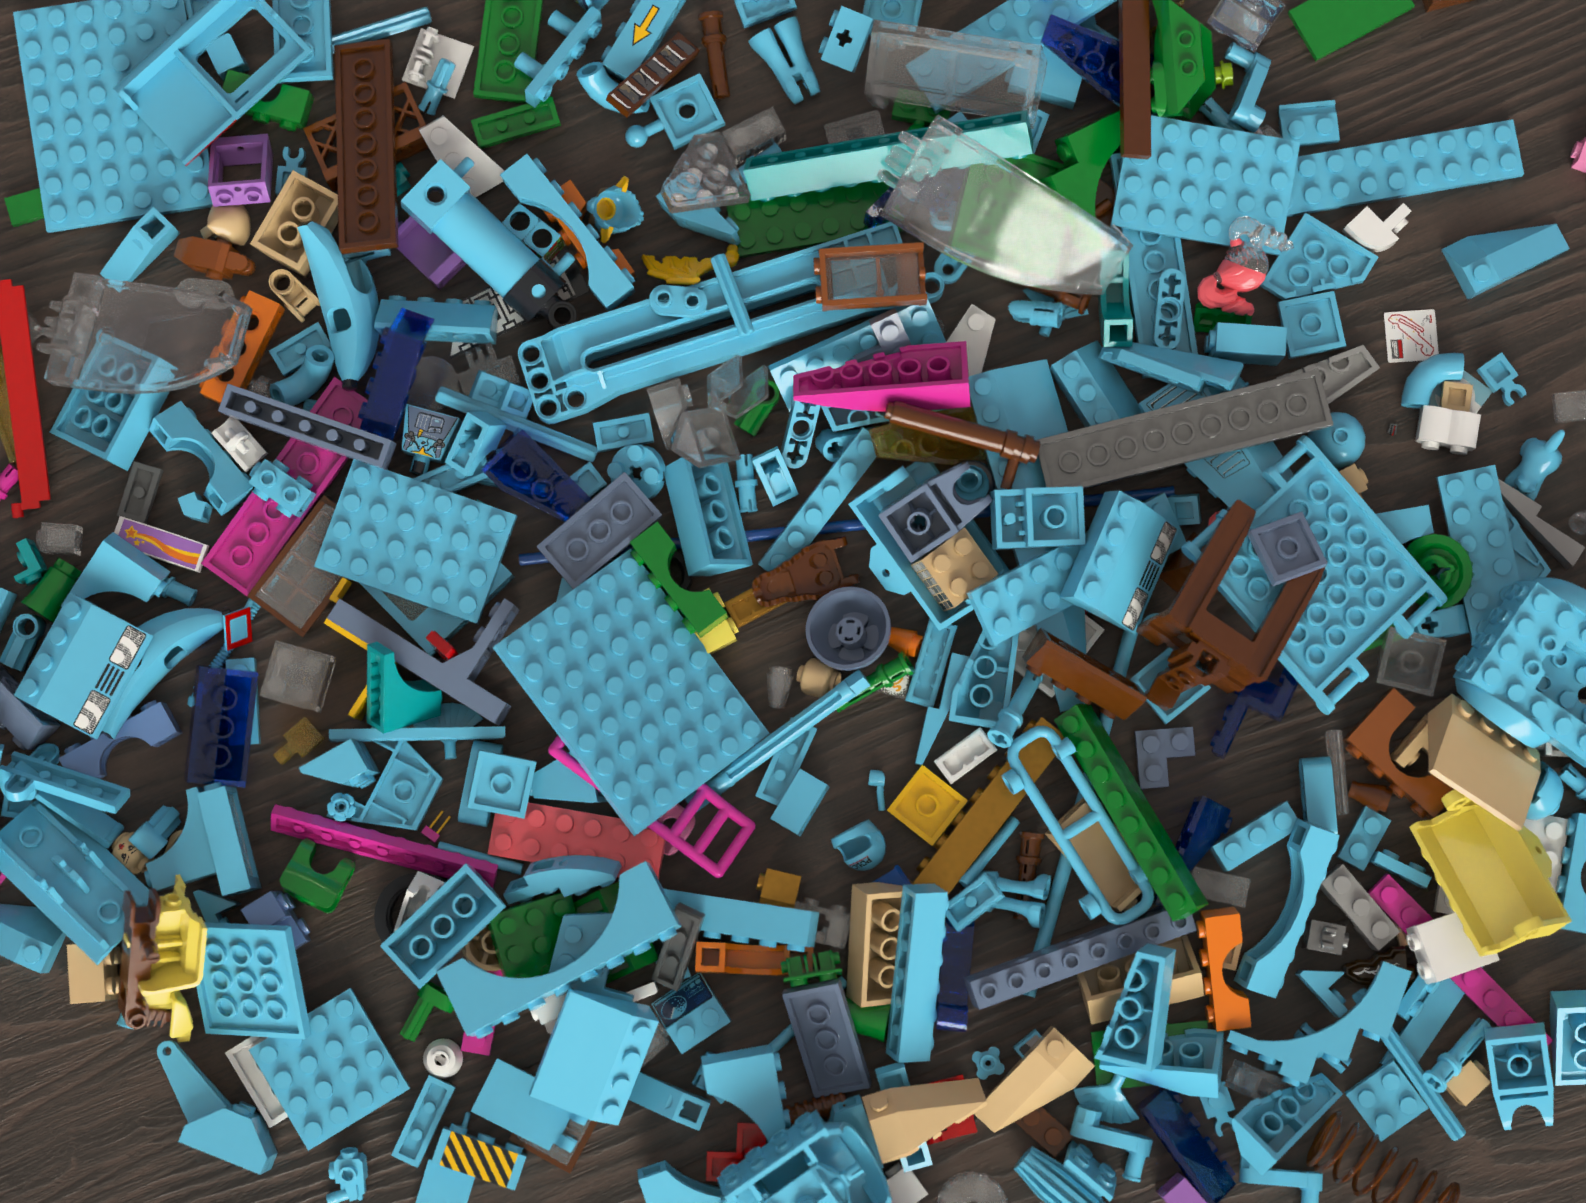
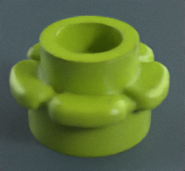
[1215,60,1233,89]

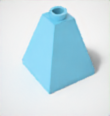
[530,752,608,803]

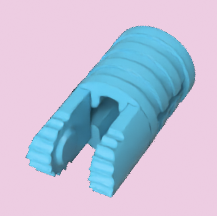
[1008,300,1063,328]

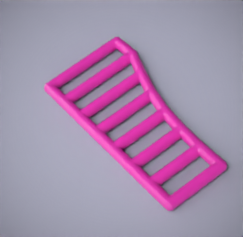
[548,735,756,878]

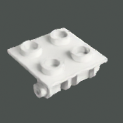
[402,27,474,99]

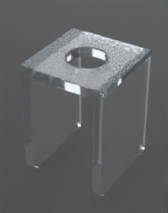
[707,354,769,419]

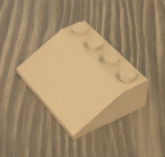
[1428,694,1541,831]

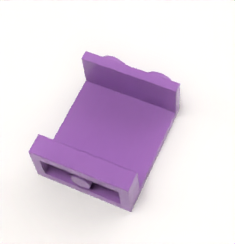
[397,198,466,290]

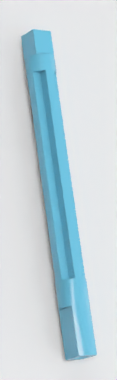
[685,669,870,812]

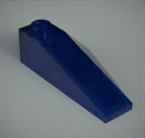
[481,427,592,522]

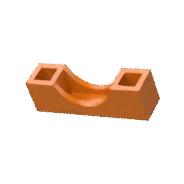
[542,180,636,279]
[1196,907,1252,1032]
[695,942,814,976]

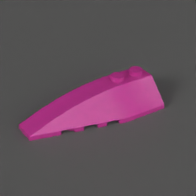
[793,341,971,412]

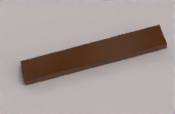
[1119,0,1151,160]

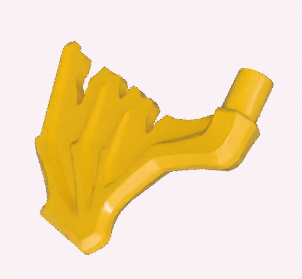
[641,244,739,285]

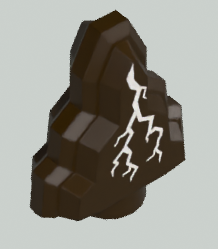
[1342,946,1415,997]

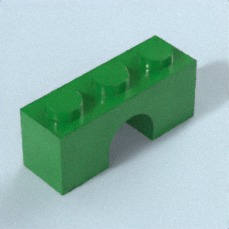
[222,69,314,131]

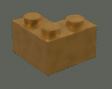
[754,868,801,908]

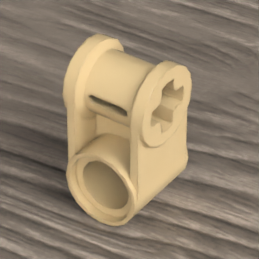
[268,269,320,323]

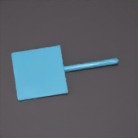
[416,1112,475,1203]

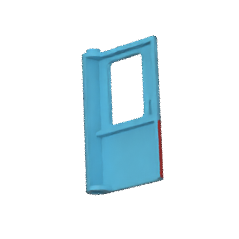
[113,0,313,166]

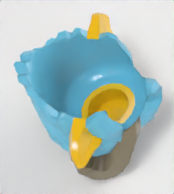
[586,176,644,243]

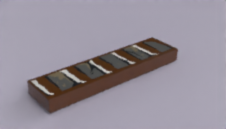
[606,32,700,118]

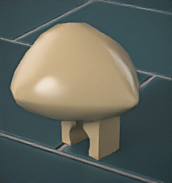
[200,205,251,246]

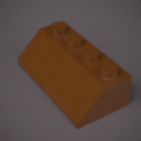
[1022,628,1148,720]

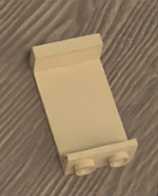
[1044,798,1153,912]

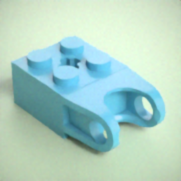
[1484,1022,1554,1130]

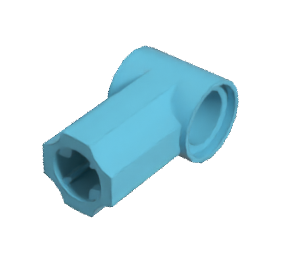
[0,614,46,672]
[128,805,181,860]

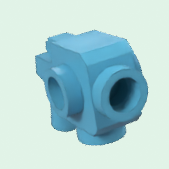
[326,1147,368,1203]

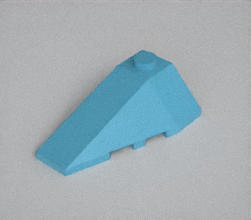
[1442,224,1570,300]
[1099,1028,1224,1098]

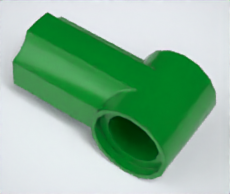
[734,380,780,437]

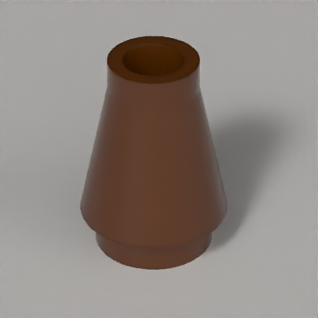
[1347,781,1393,813]

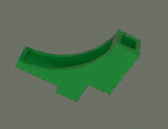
[1038,110,1120,254]

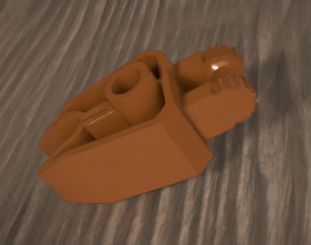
[174,236,256,281]

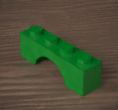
[630,521,728,638]

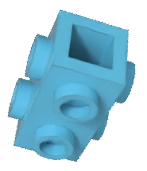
[248,459,317,518]

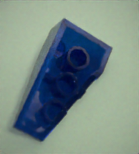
[1040,14,1154,104]
[1152,795,1232,906]

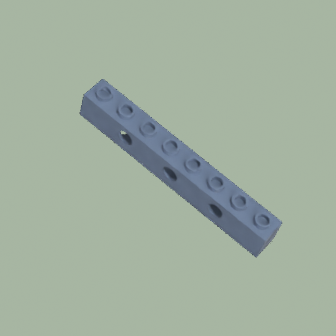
[963,905,1197,1010]

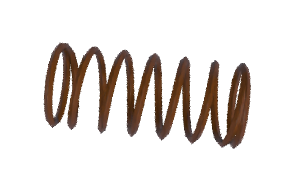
[1306,1111,1460,1203]

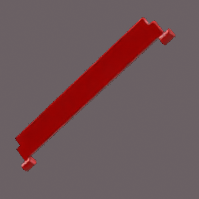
[0,279,51,518]

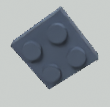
[1247,512,1327,587]

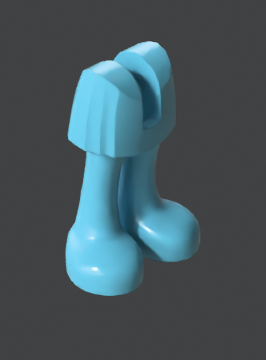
[973,870,1051,929]

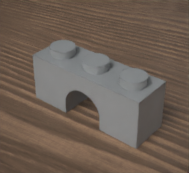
[1319,864,1400,951]

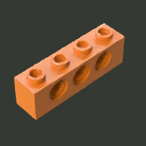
[200,290,285,404]

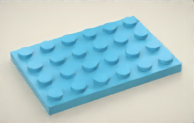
[1110,115,1300,256]
[314,459,517,624]

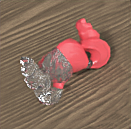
[1197,216,1294,316]

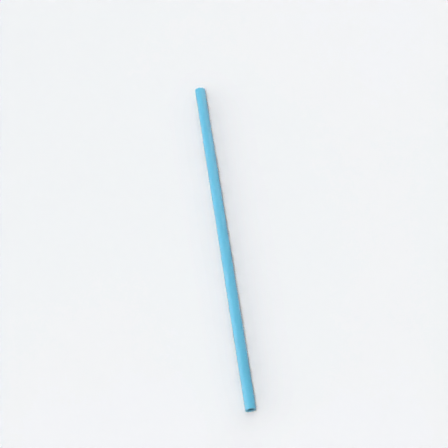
[1023,613,1144,998]

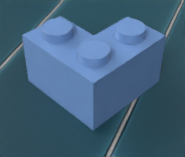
[241,891,311,950]

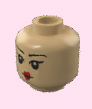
[112,832,154,874]

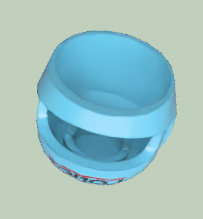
[831,819,886,871]

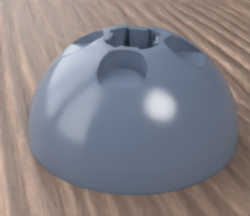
[806,587,891,671]

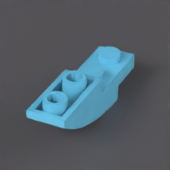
[503,855,622,905]

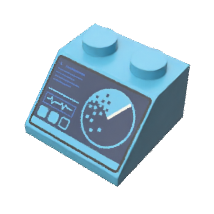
[652,973,732,1054]

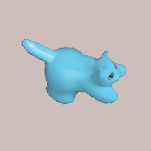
[1504,430,1565,501]

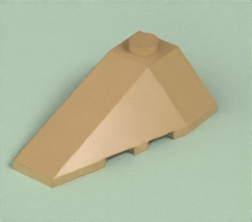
[974,1026,1095,1133]

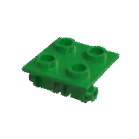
[780,950,842,988]

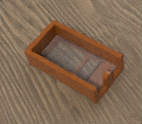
[813,242,927,312]

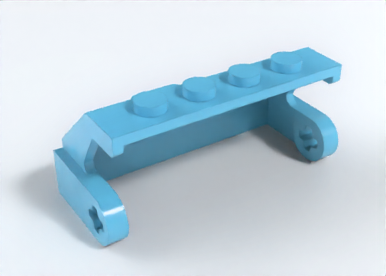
[848,454,1010,631]

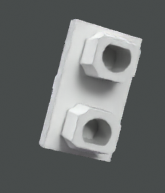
[212,417,268,472]

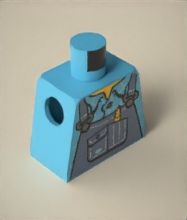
[402,404,462,475]

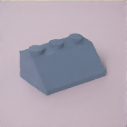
[0,665,61,750]

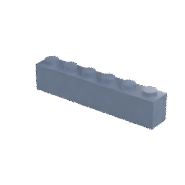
[218,384,396,470]

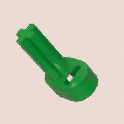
[400,981,454,1042]

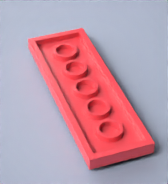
[488,802,666,880]

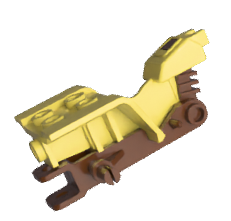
[118,874,207,1042]

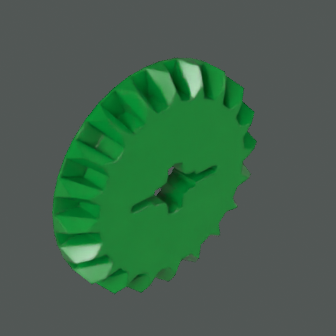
[1406,534,1474,609]

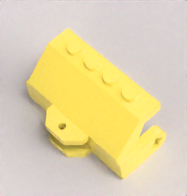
[1409,789,1572,957]

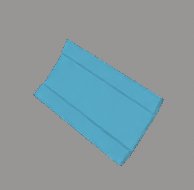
[0,799,149,965]

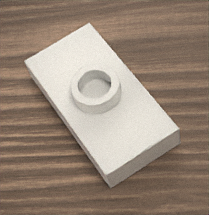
[934,727,997,785]

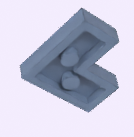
[853,308,911,362]
[1134,727,1195,789]

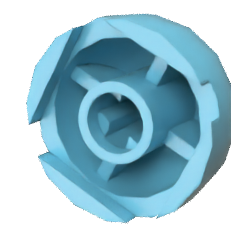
[1307,412,1366,470]
[1526,761,1564,820]

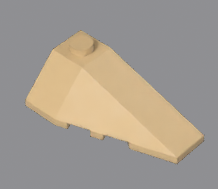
[862,1078,987,1164]

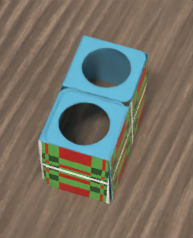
[502,203,565,264]

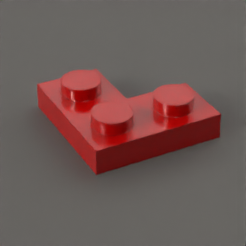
[706,1122,766,1182]

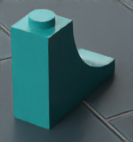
[367,642,443,734]

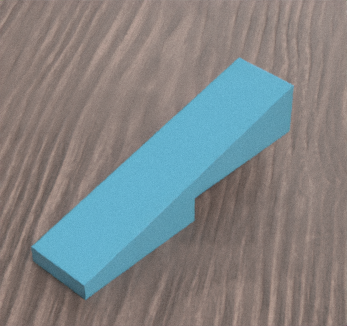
[915,653,969,766]

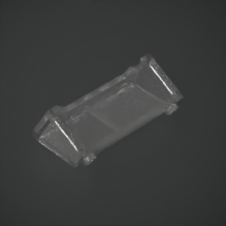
[864,20,1048,129]

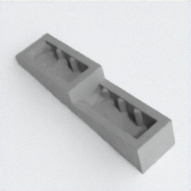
[1498,479,1585,569]

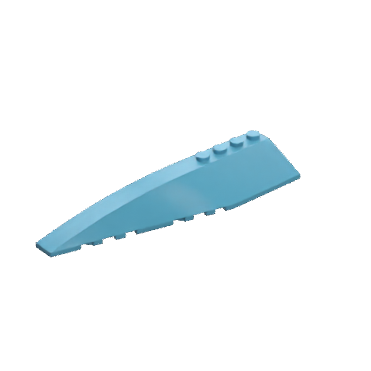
[969,359,1086,712]

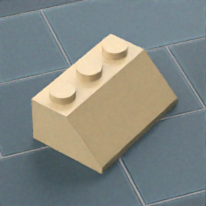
[250,170,338,278]

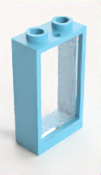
[196,782,261,896]

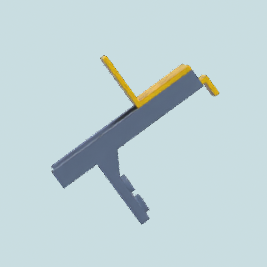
[324,577,520,726]

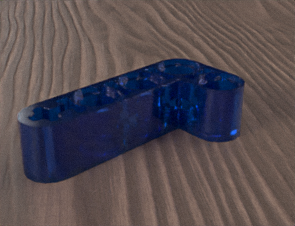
[935,915,975,1032]

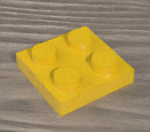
[886,765,968,846]

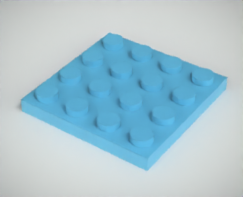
[196,922,311,1039]
[249,988,411,1151]

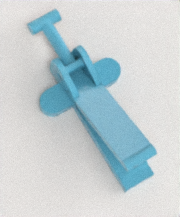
[0,743,130,848]

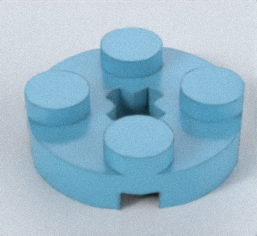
[607,444,666,499]

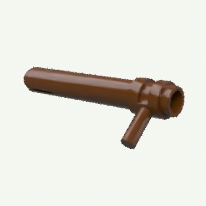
[884,400,1041,490]

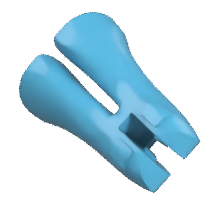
[748,17,820,104]

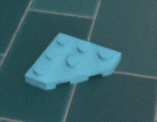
[1260,212,1378,301]

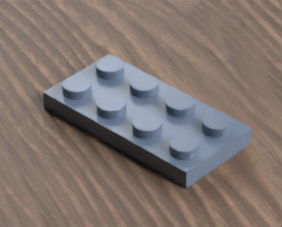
[536,472,663,589]
[782,978,872,1098]

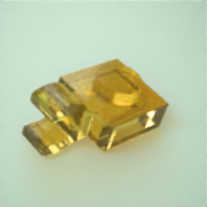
[273,717,325,765]

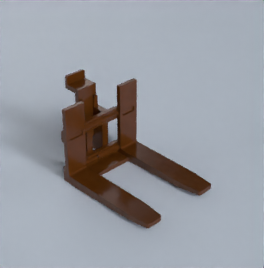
[1136,500,1327,711]

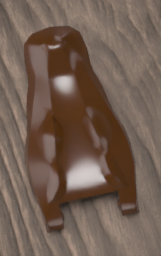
[752,536,861,607]

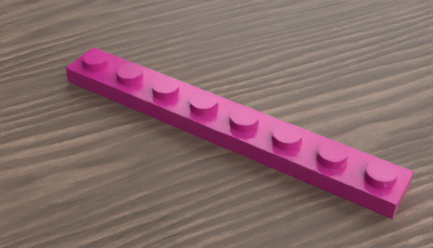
[271,804,498,889]
[1367,873,1553,1046]

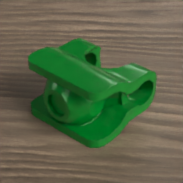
[280,838,355,914]

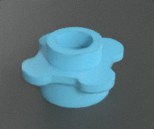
[972,1046,1005,1080]

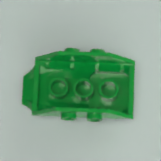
[1150,0,1216,121]

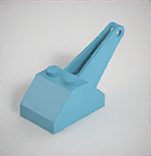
[157,1040,278,1175]

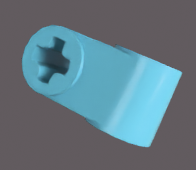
[1412,604,1470,641]

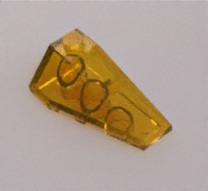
[869,403,987,465]

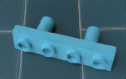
[514,6,602,108]

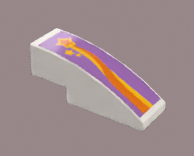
[114,516,209,573]

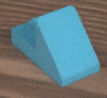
[751,446,799,507]
[193,890,241,923]
[1295,970,1348,1018]

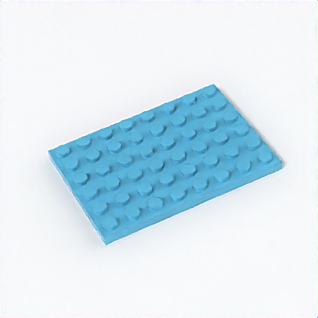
[13,0,213,233]
[493,549,770,836]

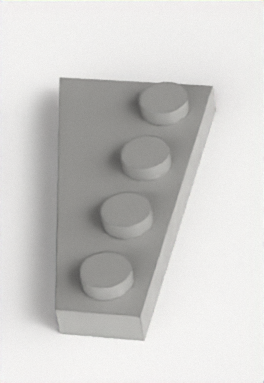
[1270,345,1380,404]

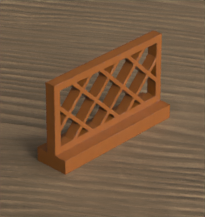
[303,82,429,192]

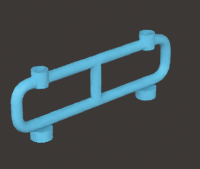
[1001,726,1154,925]

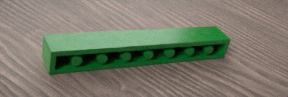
[1054,704,1209,921]

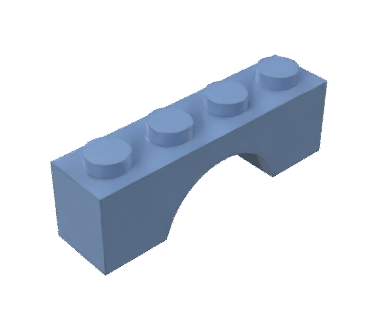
[58,700,182,779]

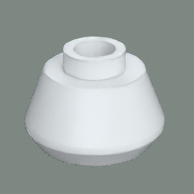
[423,1039,463,1079]

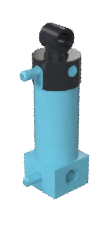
[401,157,577,329]

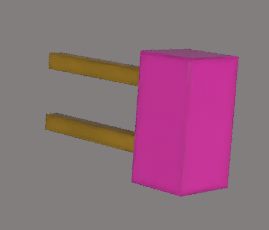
[421,811,451,843]

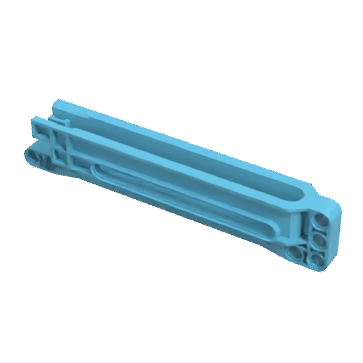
[518,220,945,424]

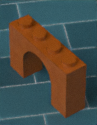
[1343,688,1454,819]

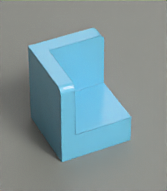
[206,33,250,81]

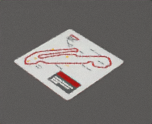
[1384,309,1439,363]

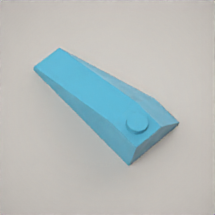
[949,631,1019,728]
[0,904,66,974]
[1231,1073,1343,1176]

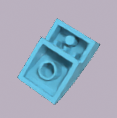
[990,486,1086,550]

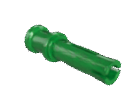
[836,651,915,712]

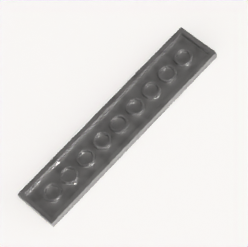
[1038,369,1334,489]

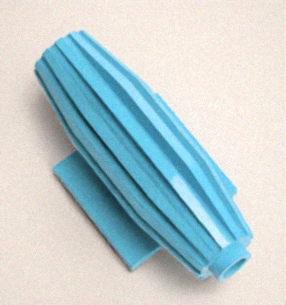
[1014,1140,1117,1203]

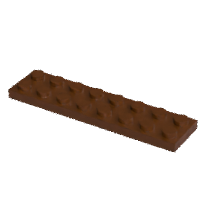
[334,39,399,254]

